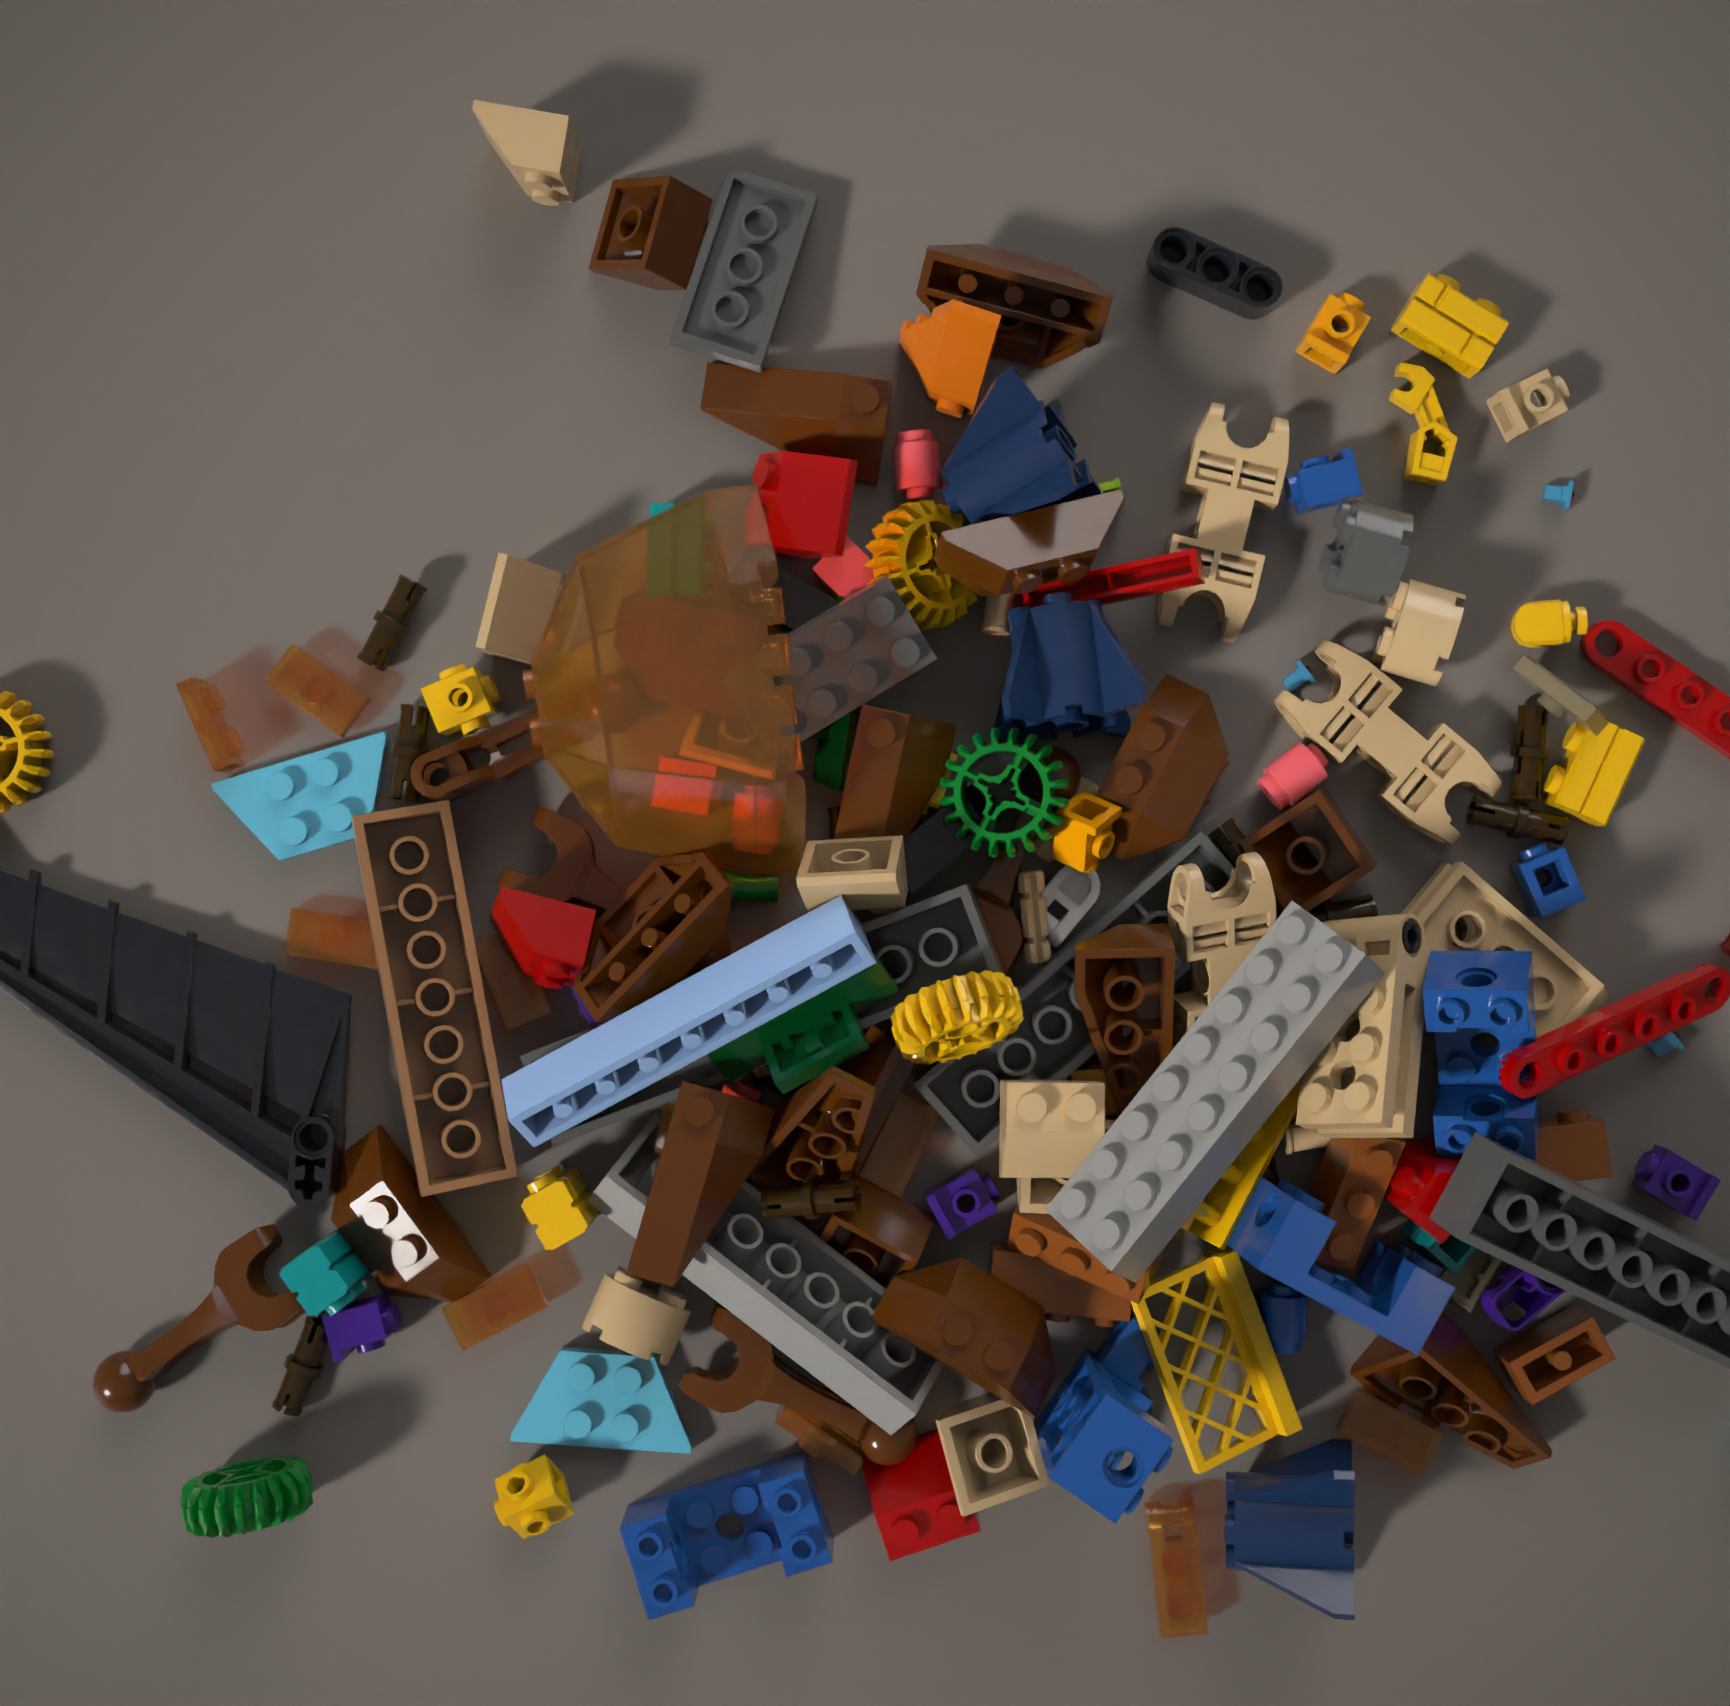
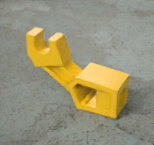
[1389,362,1458,487]

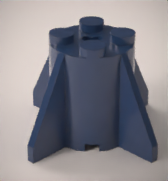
[940,366,1117,525]
[994,592,1150,745]
[1224,1439,1355,1620]

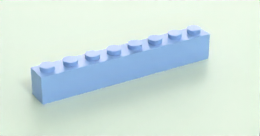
[501,895,876,1147]

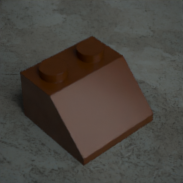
[588,176,713,290]
[1239,785,1377,912]
[817,1175,936,1289]

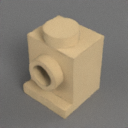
[1486,368,1570,443]

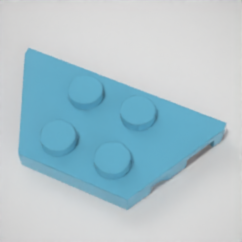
[211,731,390,861]
[510,1346,693,1454]

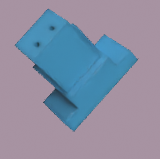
[1542,480,1575,511]
[1282,660,1317,692]
[1647,1031,1685,1058]

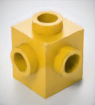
[420,664,501,736]
[494,1454,574,1539]

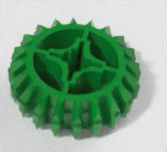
[939,728,1070,857]
[180,1456,314,1538]

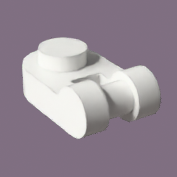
[1019,865,1101,948]

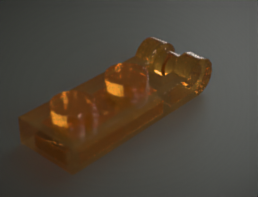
[1144,1497,1208,1638]

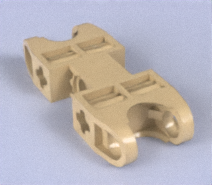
[1156,402,1289,643]
[1274,641,1502,847]
[1167,852,1276,1047]

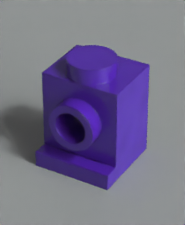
[1631,1145,1721,1221]
[924,1164,1001,1240]
[322,1293,402,1362]

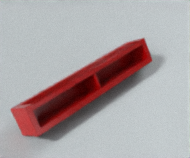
[1023,548,1205,607]

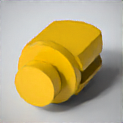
[1510,599,1588,648]

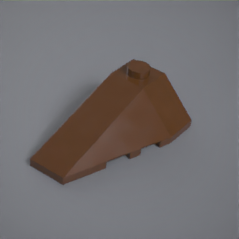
[700,363,892,485]
[834,704,957,842]
[1074,923,1175,1116]
[748,1066,876,1214]
[626,1081,775,1287]
[1350,1313,1552,1469]

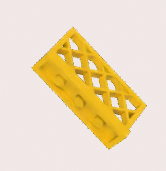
[1130,1248,1303,1474]

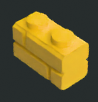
[1390,273,1509,379]
[1542,721,1646,827]
[521,1164,599,1250]

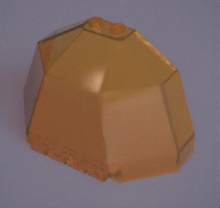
[522,484,806,876]

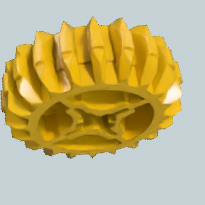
[864,500,978,630]
[0,691,55,813]
[890,970,1024,1065]

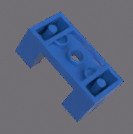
[1423,951,1541,1160]
[1227,1177,1456,1355]
[1034,1348,1174,1524]
[619,1449,834,1620]

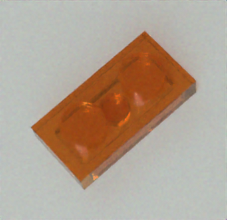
[176,677,245,773]

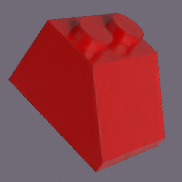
[745,451,858,559]
[489,886,596,989]
[1383,1136,1461,1244]
[860,1429,981,1561]

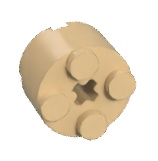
[1371,579,1466,686]
[581,1266,692,1365]

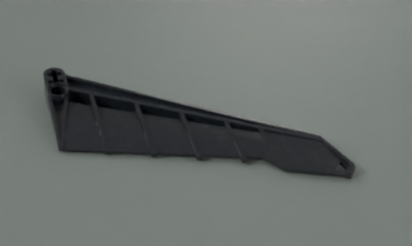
[0,869,352,1207]

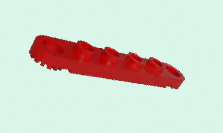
[1580,620,1730,759]
[1498,963,1730,1098]

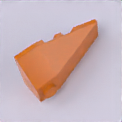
[899,299,1002,418]

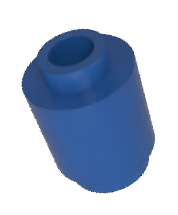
[1259,1280,1307,1354]

